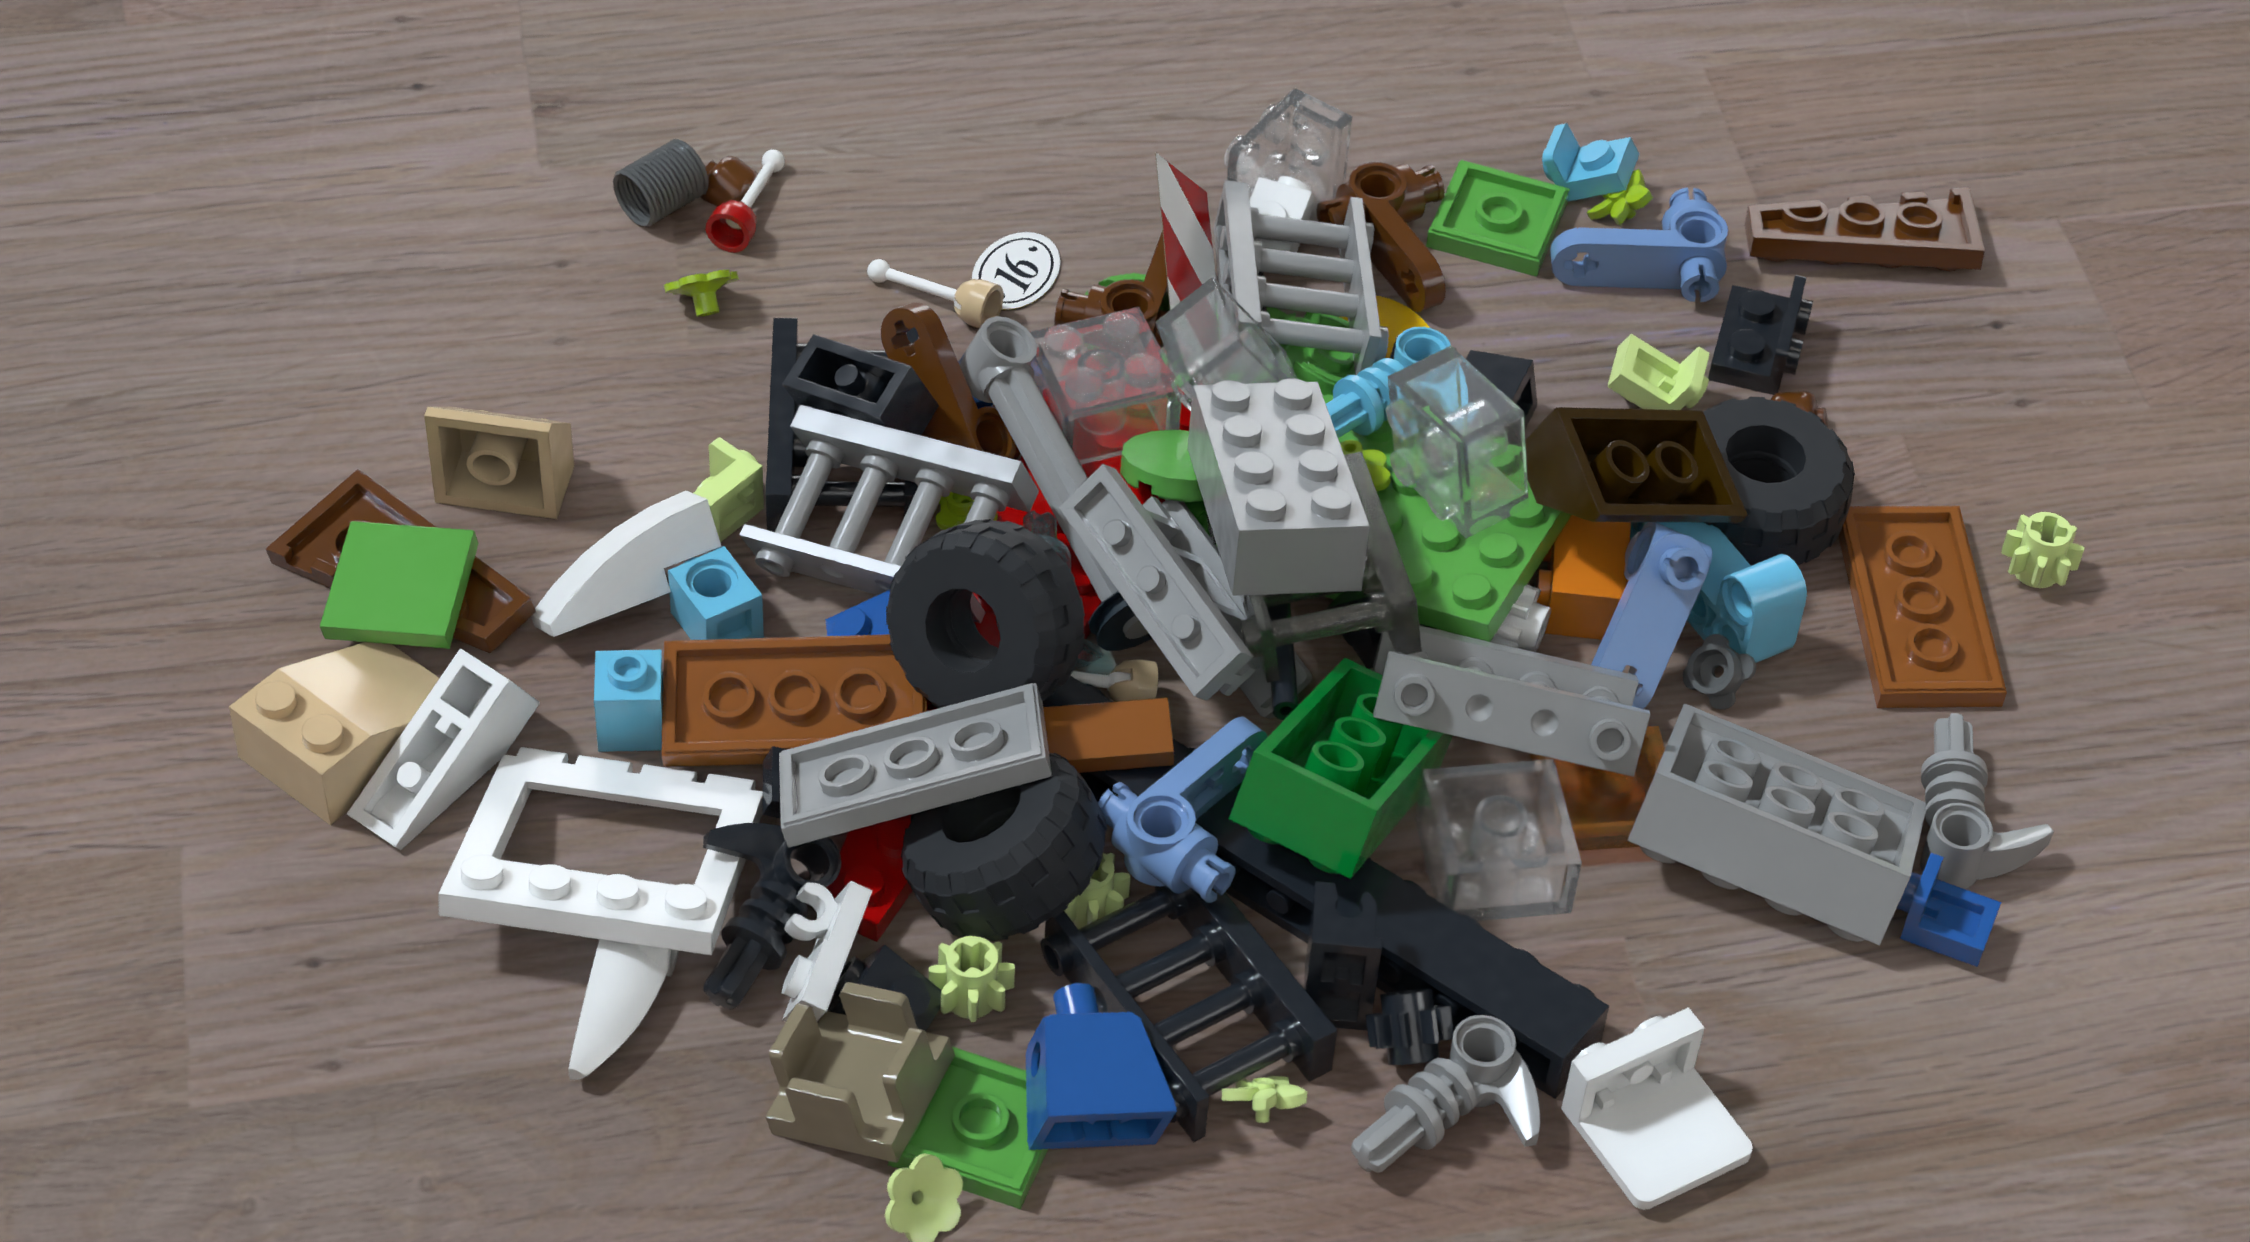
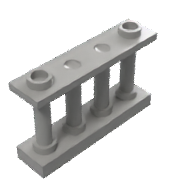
[1213,180,1389,375]
[739,405,1039,623]
[1372,618,1650,777]

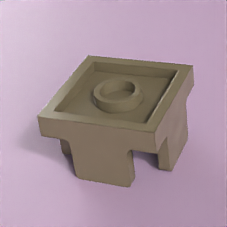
[765,982,955,1163]

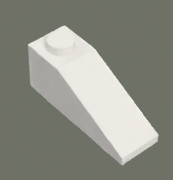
[347,648,540,850]

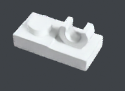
[782,881,872,1022]

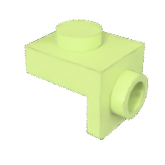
[1607,334,1710,410]

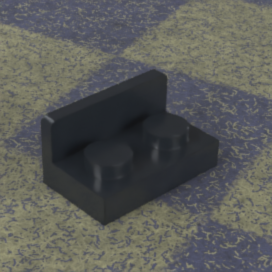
[1708,275,1813,395]

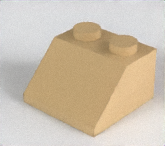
[424,407,574,519]

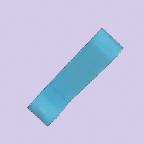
[1630,522,1807,663]

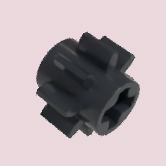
[1366,988,1454,1065]

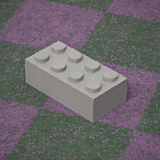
[1187,379,1370,596]

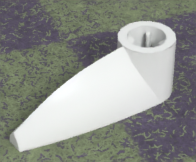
[568,939,679,1080]

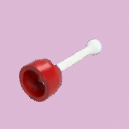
[706,150,785,253]

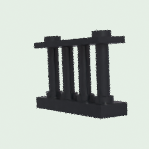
[765,318,919,532]
[1041,886,1338,1142]

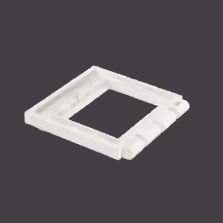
[439,747,763,955]

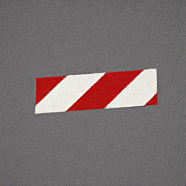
[1155,152,1226,387]

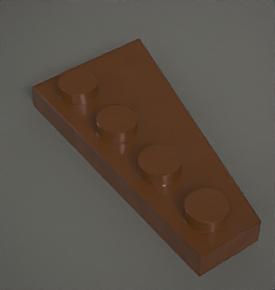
[1745,187,1985,271]
[266,469,536,653]

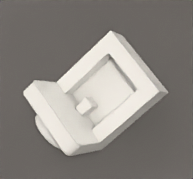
[1250,176,1318,252]

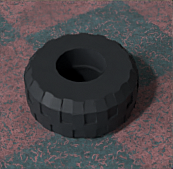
[1703,396,1855,566]
[886,519,1085,708]
[901,752,1107,941]

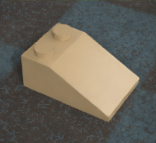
[229,642,439,825]

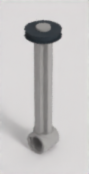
[958,316,1152,651]

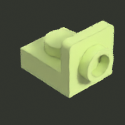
[694,437,764,543]

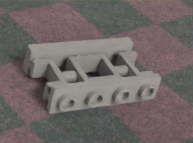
[1058,464,1312,719]

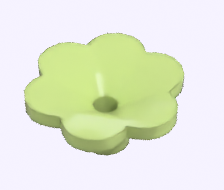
[885,1153,963,1242]

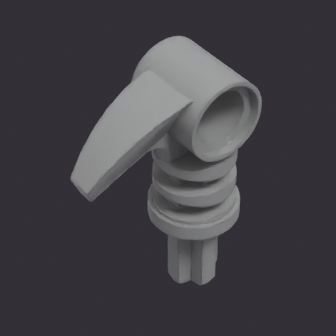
[1920,713,2054,889]
[1351,1015,1540,1173]

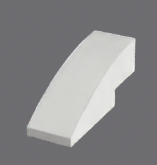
[531,490,721,637]

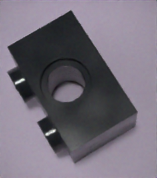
[782,334,939,435]

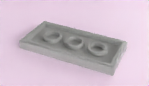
[779,683,1052,848]

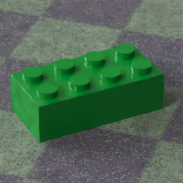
[1229,658,1453,879]

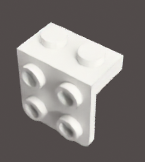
[1562,1007,1753,1210]

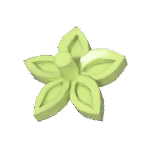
[1222,1076,1307,1123]

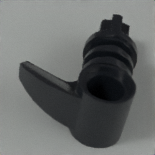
[703,823,841,1010]

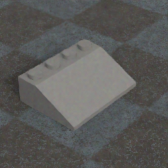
[1627,703,1926,946]

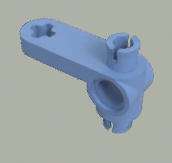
[1550,188,1728,302]
[1591,522,1712,709]
[1098,717,1268,903]

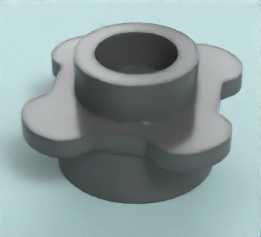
[1683,634,1756,710]

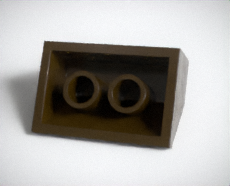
[1515,407,1748,523]

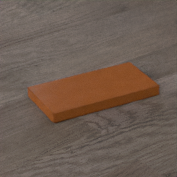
[1839,506,2007,708]
[661,634,927,767]

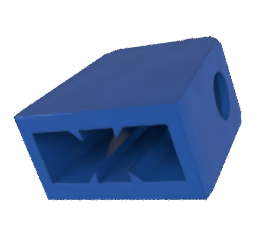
[1026,983,1177,1150]

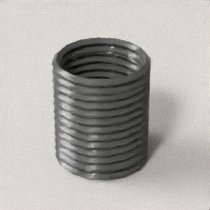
[613,139,709,227]

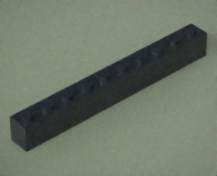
[1042,676,1609,1099]

